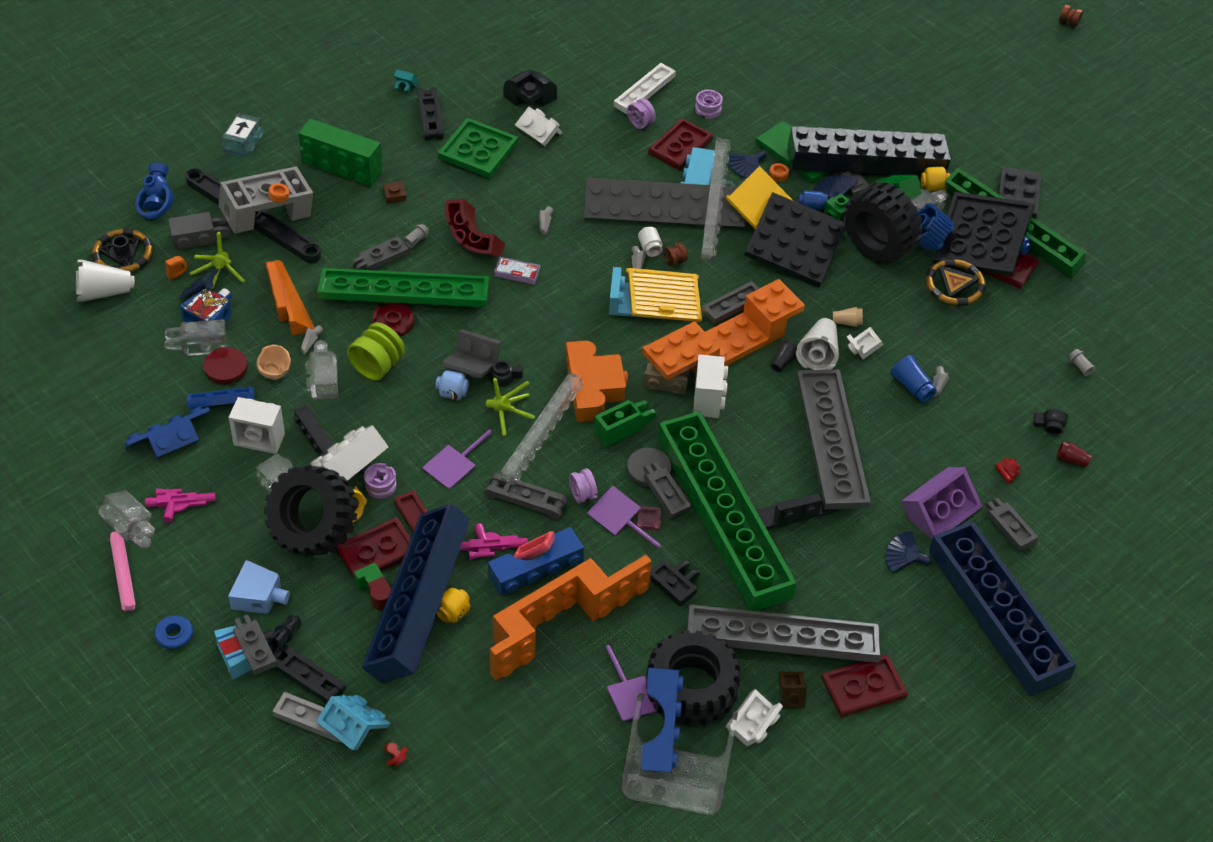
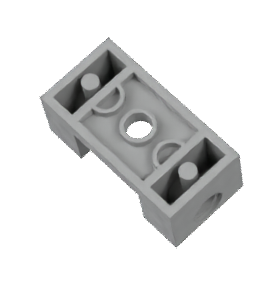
[219,166,313,234]

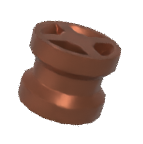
[663,242,688,267]

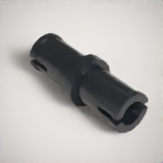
[267,614,302,651]

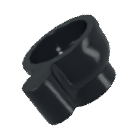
[490,360,523,387]
[1033,409,1068,435]

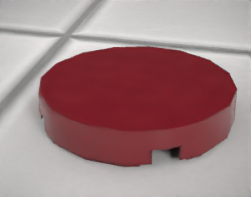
[372,302,414,337]
[203,347,248,385]

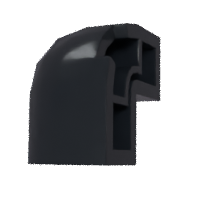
[503,70,557,107]

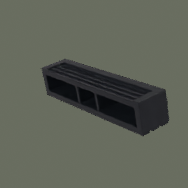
[293,405,334,457]

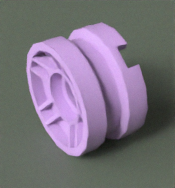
[695,89,723,119]
[627,98,656,129]
[364,463,397,499]
[569,468,598,504]

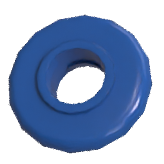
[155,615,193,649]

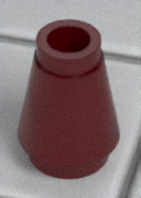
[1056,441,1092,467]

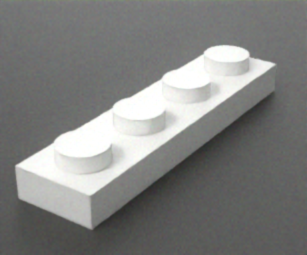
[613,63,676,114]

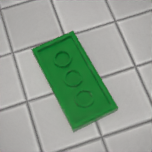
[756,121,829,183]

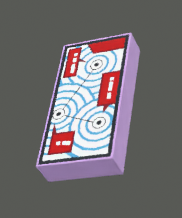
[495,257,540,285]

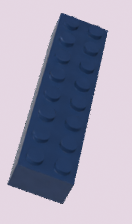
[362,503,470,683]
[929,520,1077,697]

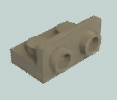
[643,363,690,395]

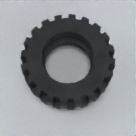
[844,182,922,264]
[264,465,358,555]
[646,630,741,727]

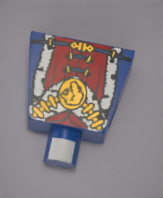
[180,288,232,337]

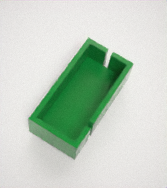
[298,118,383,187]

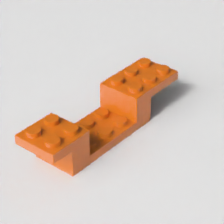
[642,279,805,381]
[490,555,652,681]

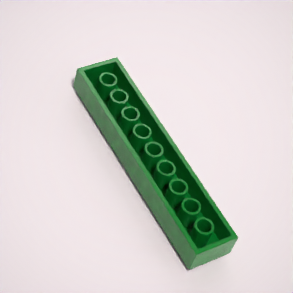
[658,411,797,611]

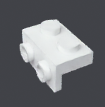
[515,107,563,147]
[725,689,783,746]

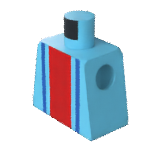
[214,624,274,679]

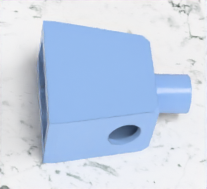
[228,560,290,614]

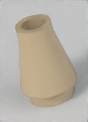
[833,307,863,327]

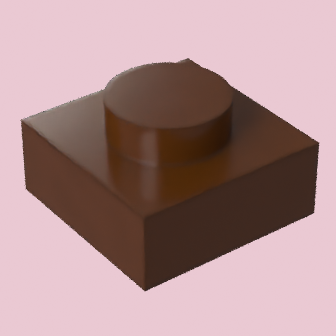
[383,181,406,203]

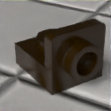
[778,672,806,708]

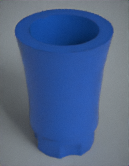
[890,355,937,403]

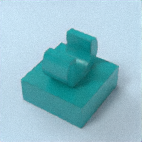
[394,69,418,93]

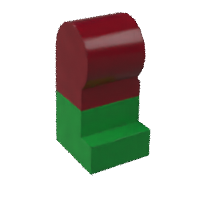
[354,563,391,611]

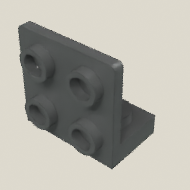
[442,329,501,378]

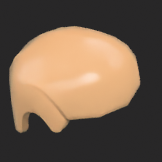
[256,344,291,380]

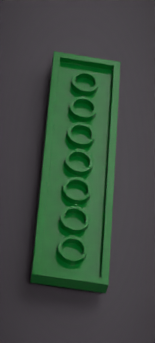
[317,268,489,308]

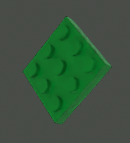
[438,118,518,178]

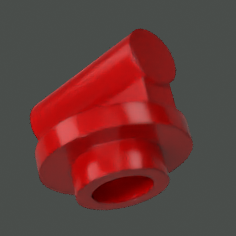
[995,457,1021,484]
[383,743,408,767]

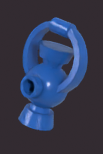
[135,163,174,220]

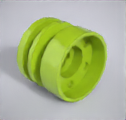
[347,322,405,381]

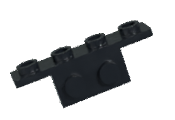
[756,493,839,529]

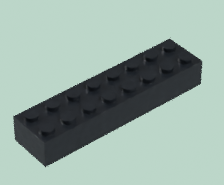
[788,126,951,176]

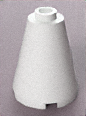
[76,260,135,302]
[796,318,839,370]

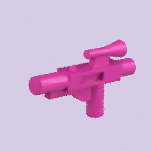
[145,488,216,523]
[460,523,528,560]

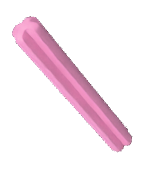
[110,531,136,611]

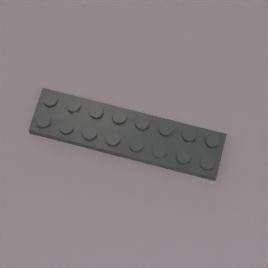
[584,178,745,228]
[796,370,871,509]
[687,604,880,663]

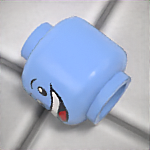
[436,370,469,400]

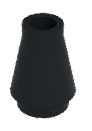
[771,340,797,372]

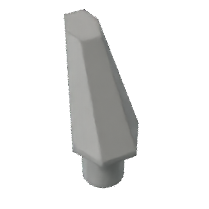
[538,206,553,235]
[631,246,646,269]
[301,325,323,355]
[933,366,949,397]

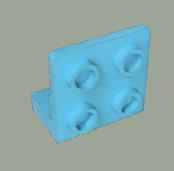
[609,267,649,318]
[316,695,391,750]

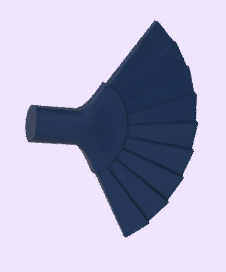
[728,151,766,179]
[813,175,858,199]
[179,268,219,299]
[885,531,932,572]

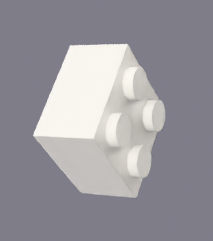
[693,355,728,418]
[229,397,285,454]

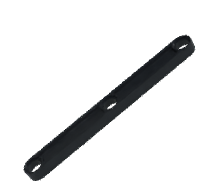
[185,168,321,263]

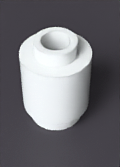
[638,227,663,257]

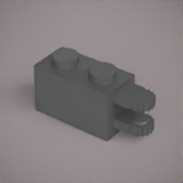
[169,212,231,250]

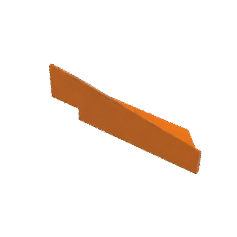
[265,260,315,336]

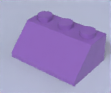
[901,467,982,539]

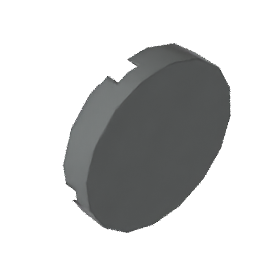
[627,448,671,487]

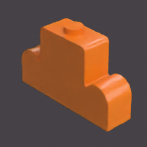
[566,341,628,422]

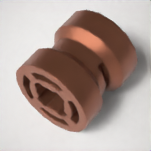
[1059,5,1083,28]

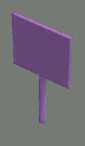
[422,430,492,490]
[587,486,661,548]
[606,645,657,722]

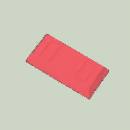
[514,531,554,560]

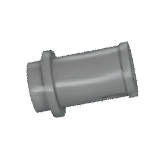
[403,224,429,248]
[1069,349,1095,376]

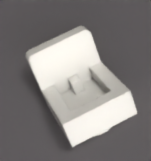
[847,327,883,360]

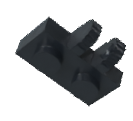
[650,559,700,606]

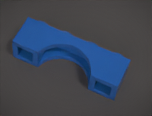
[488,527,584,596]
[641,668,683,773]

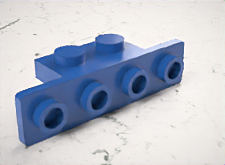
[124,406,210,458]

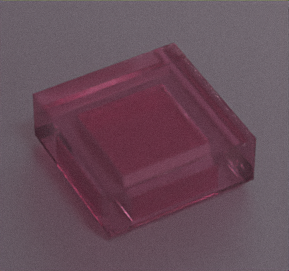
[637,506,661,531]

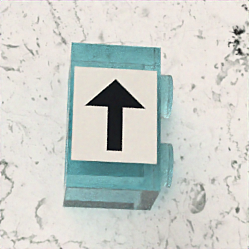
[222,113,263,158]

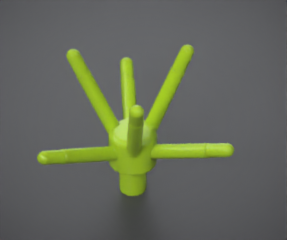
[190,232,245,289]
[486,378,535,436]

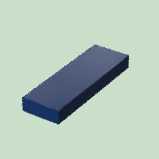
[187,387,255,408]

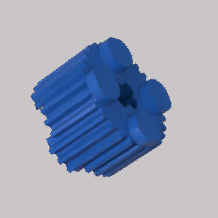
[917,203,954,250]

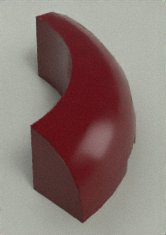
[445,199,505,257]

